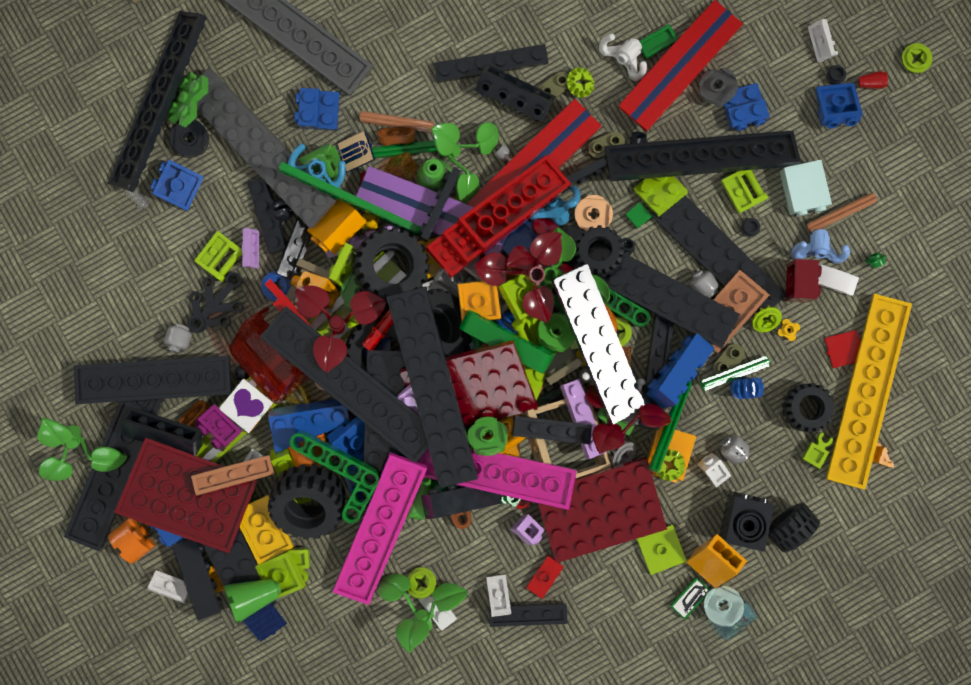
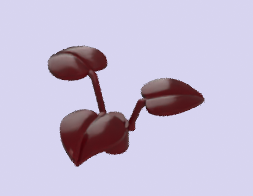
[507,218,575,274]
[475,232,562,323]
[295,285,386,373]
[585,385,672,454]

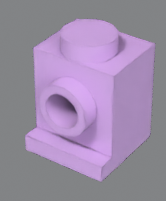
[510,514,545,545]

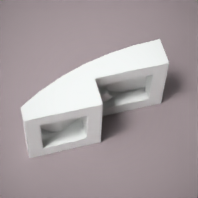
[818,265,859,296]

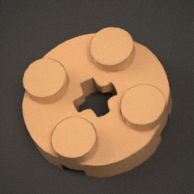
[574,195,613,231]

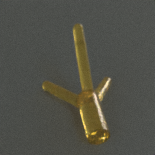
[284,384,311,405]

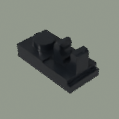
[536,383,564,418]

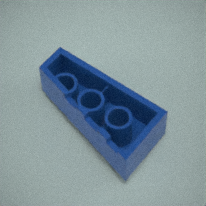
[646,333,715,409]
[269,399,350,453]

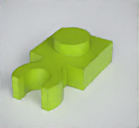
[802,432,833,469]
[288,547,310,582]

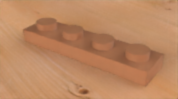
[191,455,274,496]

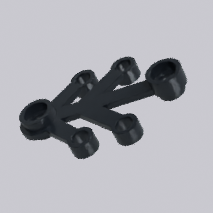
[188,272,244,333]

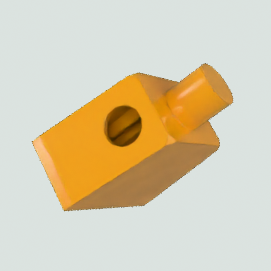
[291,271,340,310]

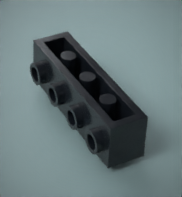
[475,64,556,122]
[120,407,203,456]
[421,485,502,519]
[172,540,223,622]

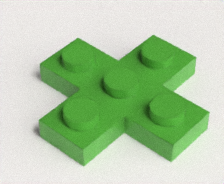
[168,72,208,127]

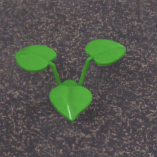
[430,122,499,204]
[538,228,610,304]
[37,417,127,481]
[378,574,468,653]

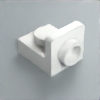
[698,453,731,488]

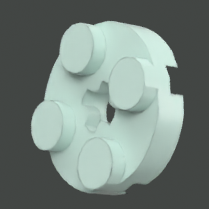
[704,586,744,627]

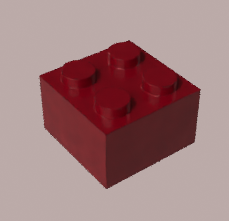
[785,259,822,303]

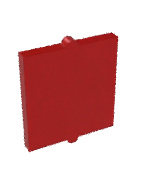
[824,330,860,368]

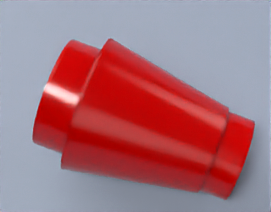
[858,70,888,89]

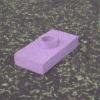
[242,228,259,269]

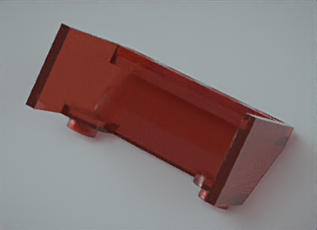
[229,307,309,404]

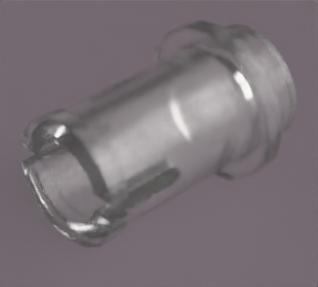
[125,188,150,210]

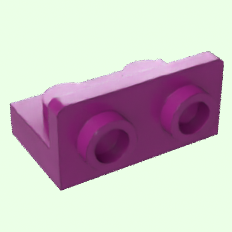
[196,404,242,452]

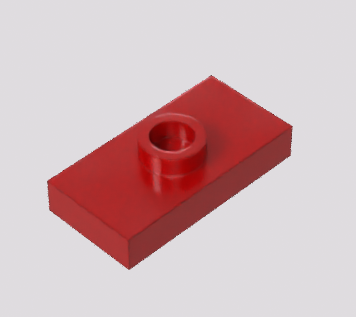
[526,555,564,599]

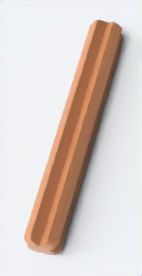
[359,111,434,133]
[806,193,877,233]

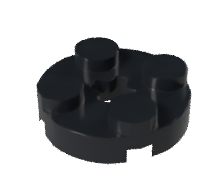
[170,120,209,158]

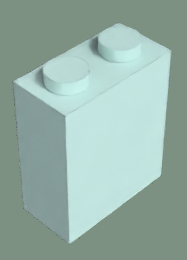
[780,160,832,217]

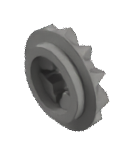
[610,441,636,466]

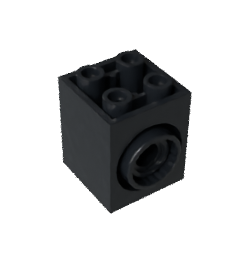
[719,492,774,552]

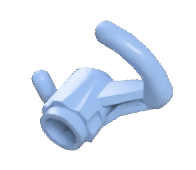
[791,229,850,264]

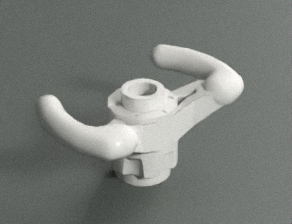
[599,34,647,82]

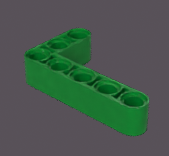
[554,289,650,328]
[459,310,558,373]
[290,431,380,523]

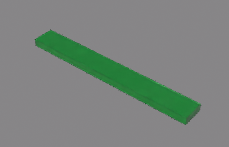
[278,162,422,236]

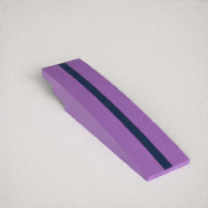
[356,166,508,255]

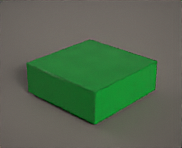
[625,202,652,229]

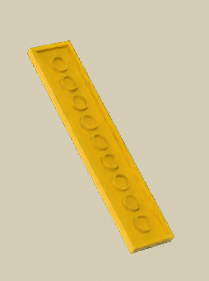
[826,294,912,490]

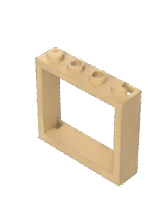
[520,399,611,478]

